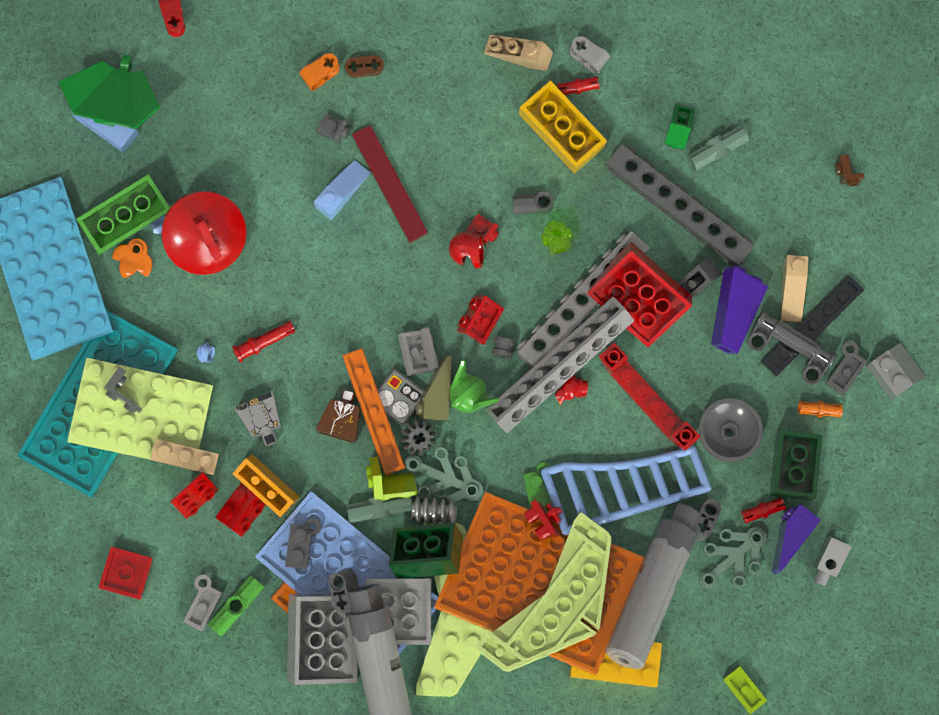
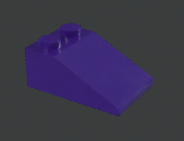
[772,504,821,574]

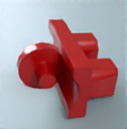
[524,499,562,541]

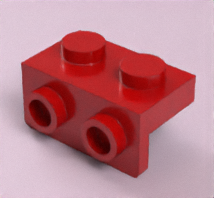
[215,483,266,537]

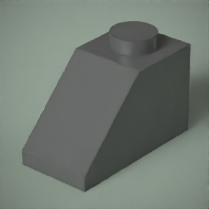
[678,258,723,299]

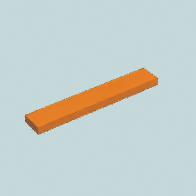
[342,348,405,476]

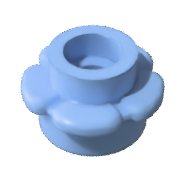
[197,342,215,363]

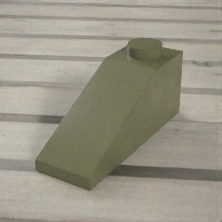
[416,356,452,421]

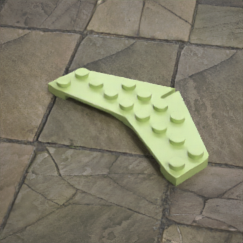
[475,512,611,672]
[416,522,491,697]

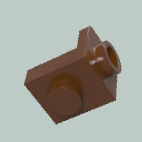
[835,155,865,187]

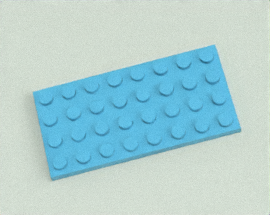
[0,177,114,361]

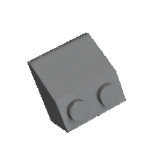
[867,343,925,400]

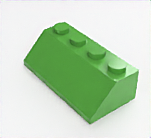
[77,174,170,255]

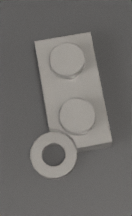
[183,574,223,632]

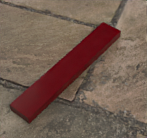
[352,125,428,244]

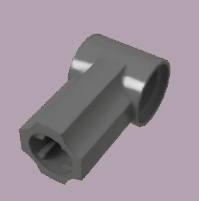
[512,191,554,215]

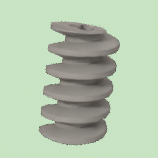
[411,496,457,525]

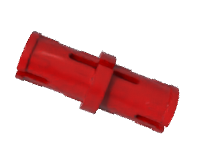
[556,76,599,95]
[741,497,786,524]

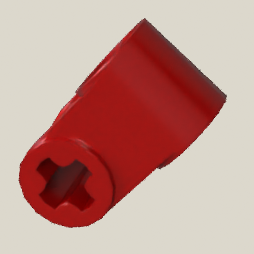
[158,0,185,38]

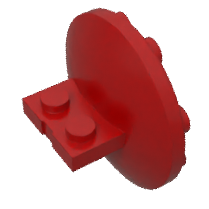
[161,191,246,275]

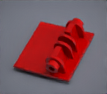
[170,472,219,519]

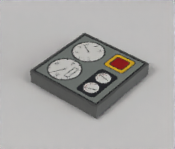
[377,368,424,427]

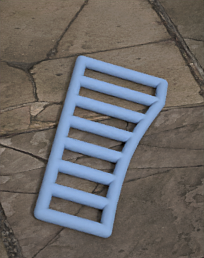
[541,445,711,535]

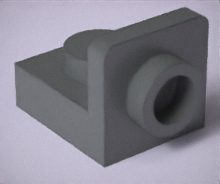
[317,114,350,143]

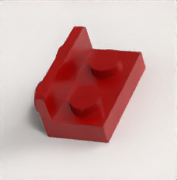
[457,295,504,345]

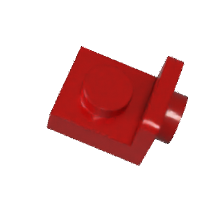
[466,214,499,245]

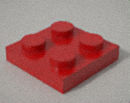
[98,547,153,600]

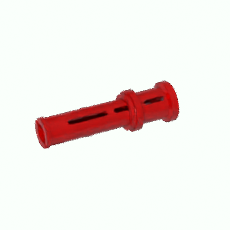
[232,321,296,363]

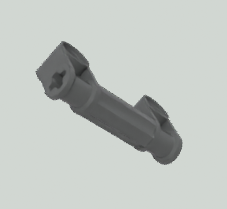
[748,310,837,384]

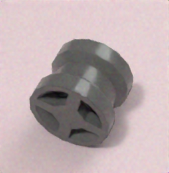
[491,337,515,359]

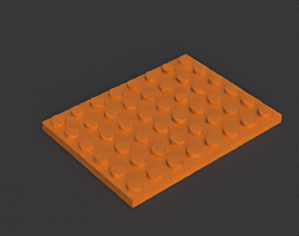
[434,492,644,675]

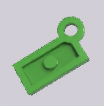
[523,462,551,512]

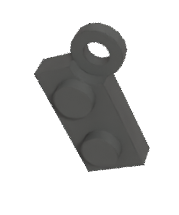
[826,341,868,396]
[285,518,321,570]

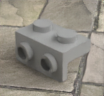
[398,327,439,376]

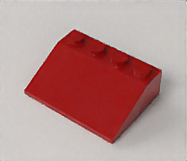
[587,242,693,347]

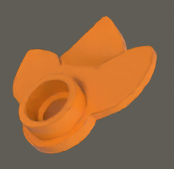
[112,239,153,278]

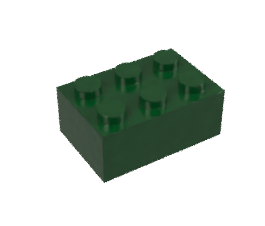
[769,429,823,501]
[389,523,463,579]

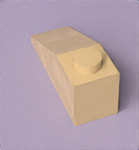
[780,255,808,323]

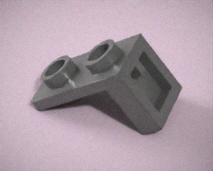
[104,366,142,414]

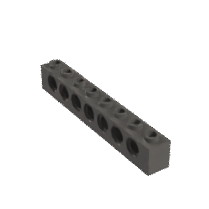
[605,144,754,267]

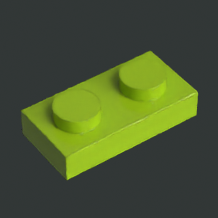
[723,666,767,714]

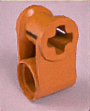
[299,53,340,91]

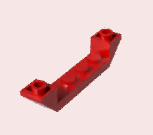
[598,343,701,451]

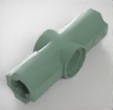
[687,126,749,172]
[346,497,412,524]

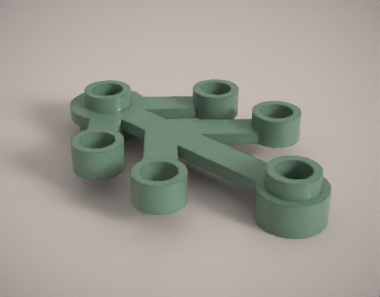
[405,447,483,505]
[699,527,767,589]

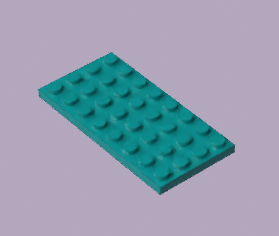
[17,311,179,498]

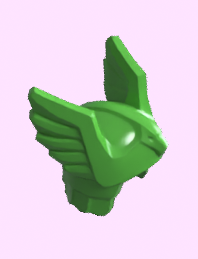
[450,359,499,413]

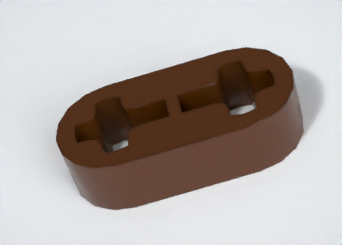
[345,55,384,78]

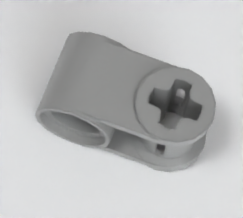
[569,36,610,74]

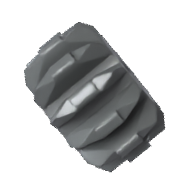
[400,419,437,455]

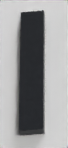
[761,276,864,377]

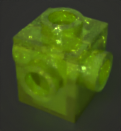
[541,221,572,256]

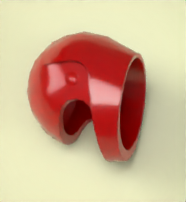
[449,231,484,269]

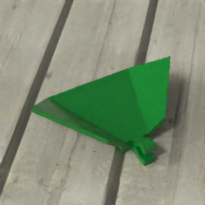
[58,54,160,129]

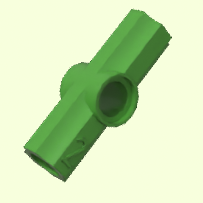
[208,575,265,637]

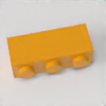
[233,454,300,517]

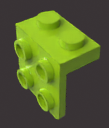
[366,457,417,500]

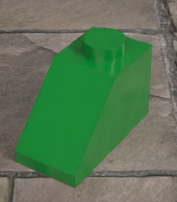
[665,104,695,150]

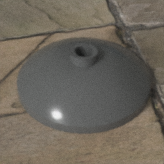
[699,398,763,462]

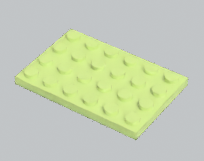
[67,358,213,460]

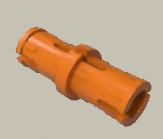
[798,401,843,418]

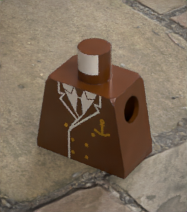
[316,390,360,444]

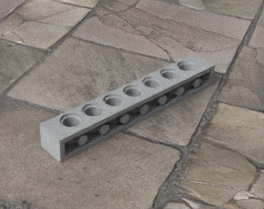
[517,231,650,369]
[486,296,634,434]

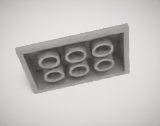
[287,594,358,685]

